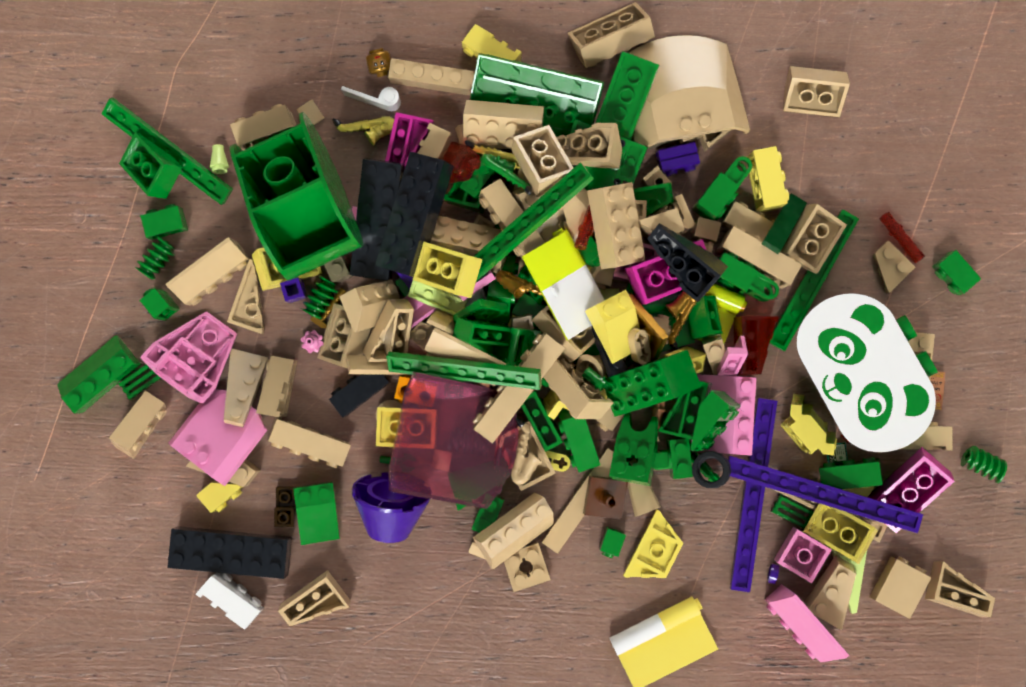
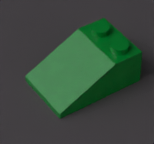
[119,132,183,199]
[293,482,340,545]

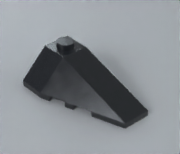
[647,223,728,302]

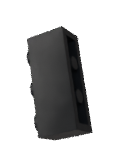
[329,374,391,418]

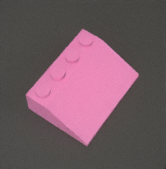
[690,374,756,455]
[764,584,849,662]

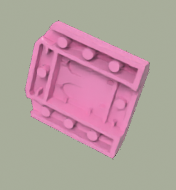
[168,389,267,486]

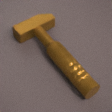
[310,288,346,328]

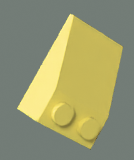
[252,248,322,291]
[585,290,640,364]
[376,407,438,449]
[803,503,878,564]

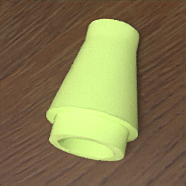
[209,144,229,174]

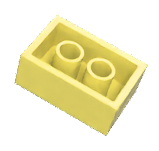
[747,146,789,213]
[413,242,482,298]

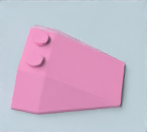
[140,311,237,404]

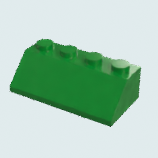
[57,335,141,414]

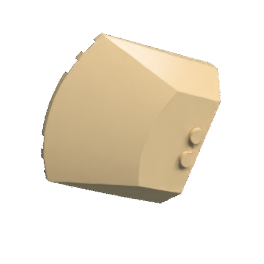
[616,35,750,147]

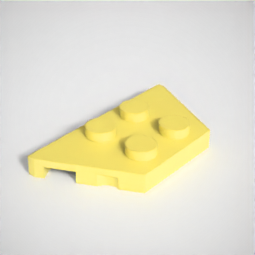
[623,509,683,578]

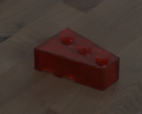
[734,316,779,375]

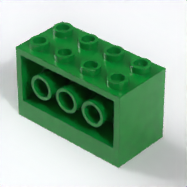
[604,350,701,417]

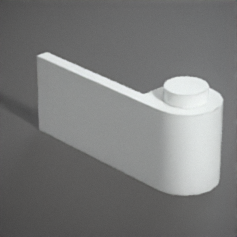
[341,86,401,111]

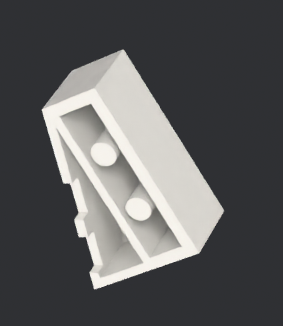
[196,573,264,629]

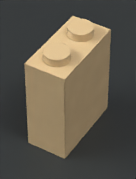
[870,556,931,619]

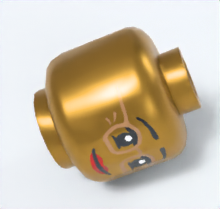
[366,48,391,78]

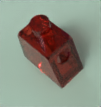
[442,142,481,183]

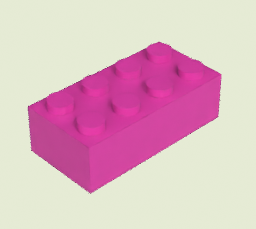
[625,240,706,305]
[868,447,955,533]

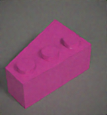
[385,112,435,170]

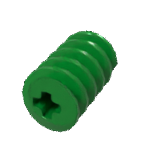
[135,236,175,280]
[300,276,339,319]
[961,446,1007,483]

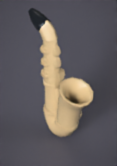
[511,418,543,485]

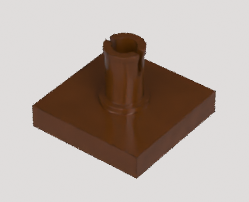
[583,475,628,519]

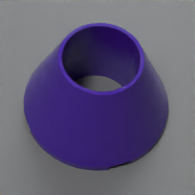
[352,472,431,543]

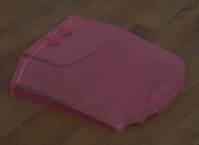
[389,372,518,509]

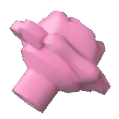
[301,330,324,353]

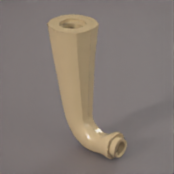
[628,438,661,517]

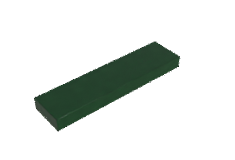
[761,193,807,254]

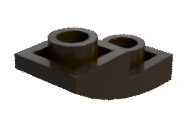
[274,486,296,527]

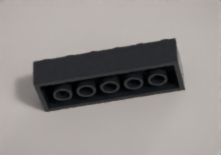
[375,152,454,277]
[350,158,405,281]
[167,526,292,579]

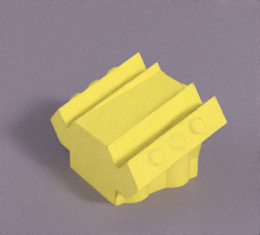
[780,394,837,455]

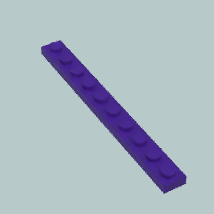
[730,398,778,592]
[728,456,923,533]

